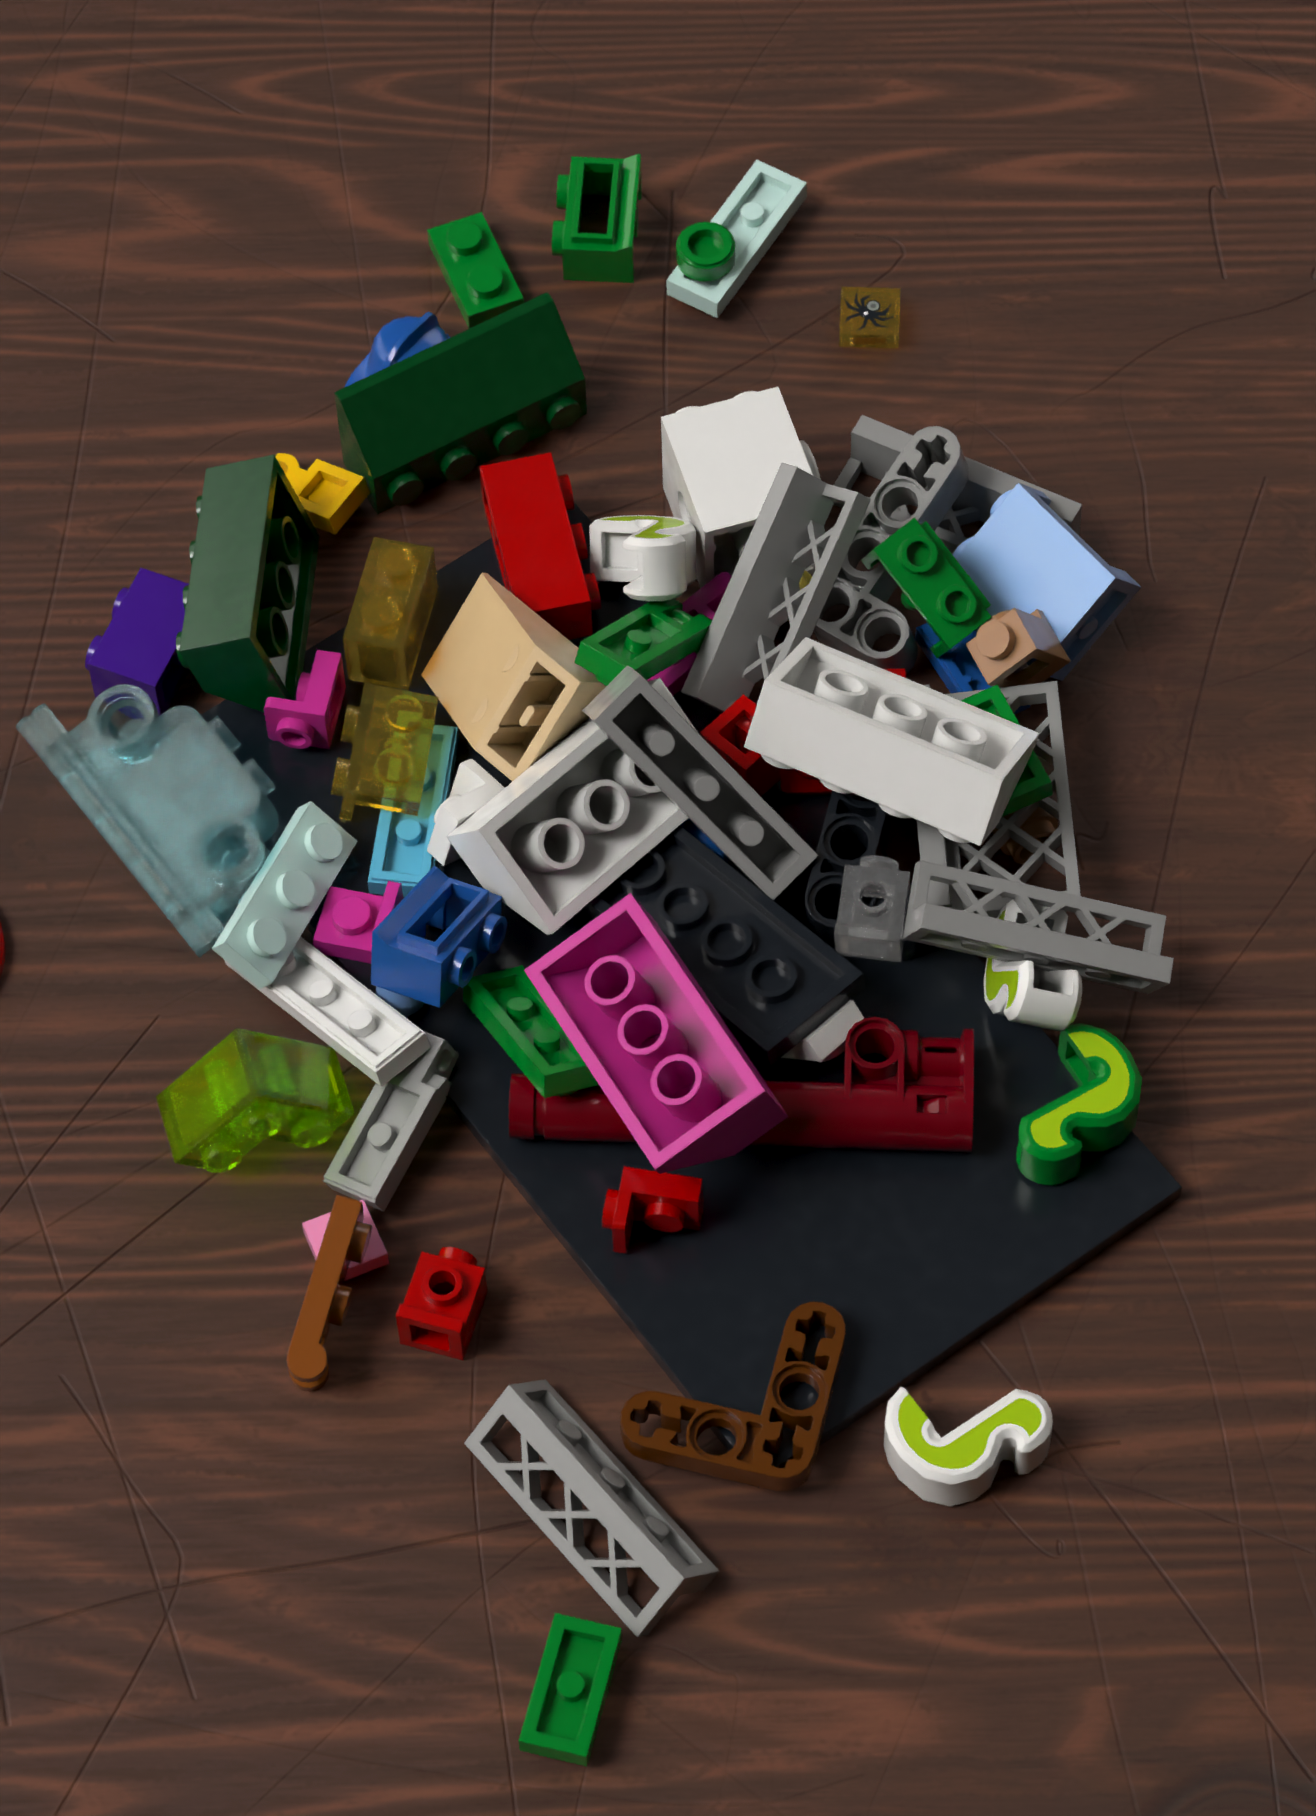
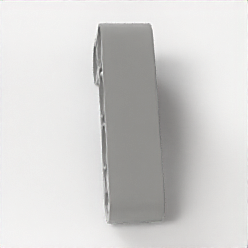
[814,426,968,674]

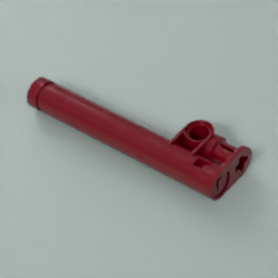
[509,1017,974,1152]

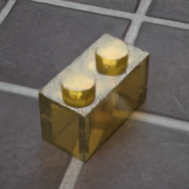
[343,537,438,690]

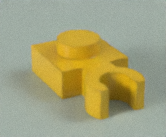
[275,453,370,535]

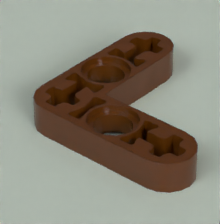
[620,1302,845,1491]

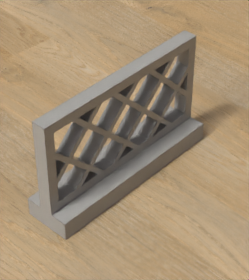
[917,681,1081,918]

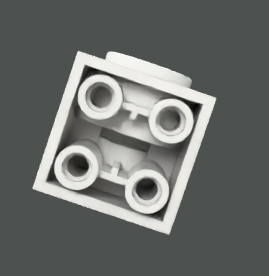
[661,387,821,588]

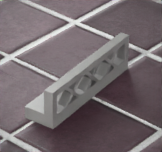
[833,415,1082,554]
[681,463,871,713]
[903,860,1174,994]
[464,1379,719,1637]

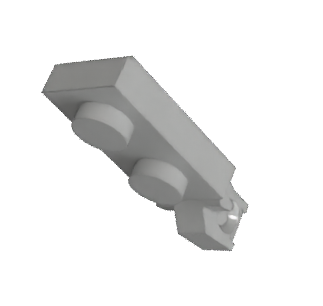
[323,1031,459,1212]

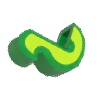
[1016,1023,1142,1185]

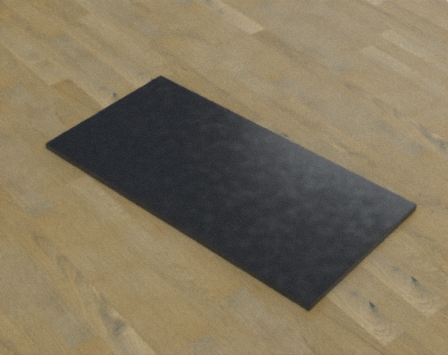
[161,502,1182,1488]

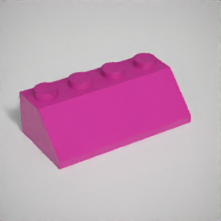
[524,893,789,1174]

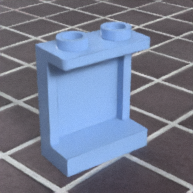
[953,483,1141,681]

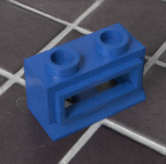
[371,866,507,1008]

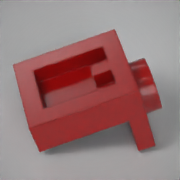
[602,1166,704,1254]

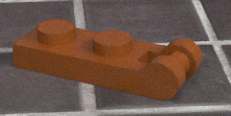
[287,1195,372,1392]

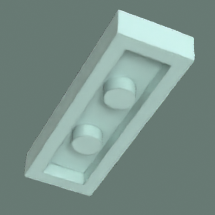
[667,160,807,318]
[212,801,357,989]

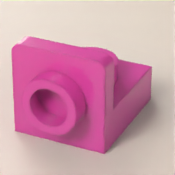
[264,650,346,749]
[313,881,403,964]

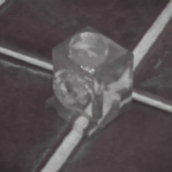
[834,856,911,962]

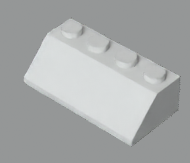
[744,637,1040,846]
[446,678,697,935]

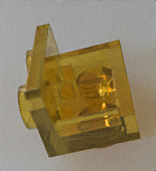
[331,683,439,821]

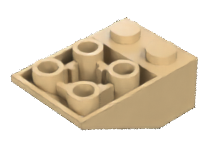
[421,573,606,781]

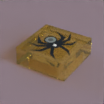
[839,287,900,348]

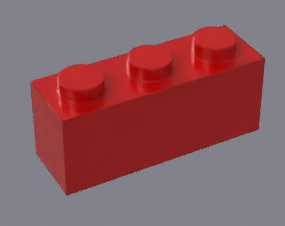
[479,452,601,640]

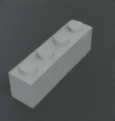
[582,665,818,900]

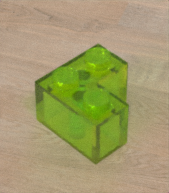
[156,1028,355,1173]

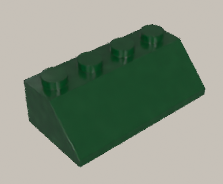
[334,292,587,514]
[176,454,320,713]

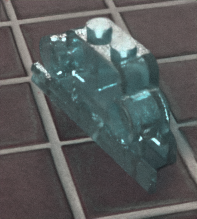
[16,684,278,958]

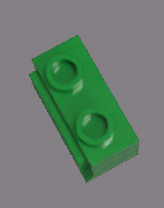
[552,154,642,283]
[861,517,991,658]

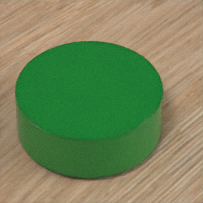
[676,222,735,282]

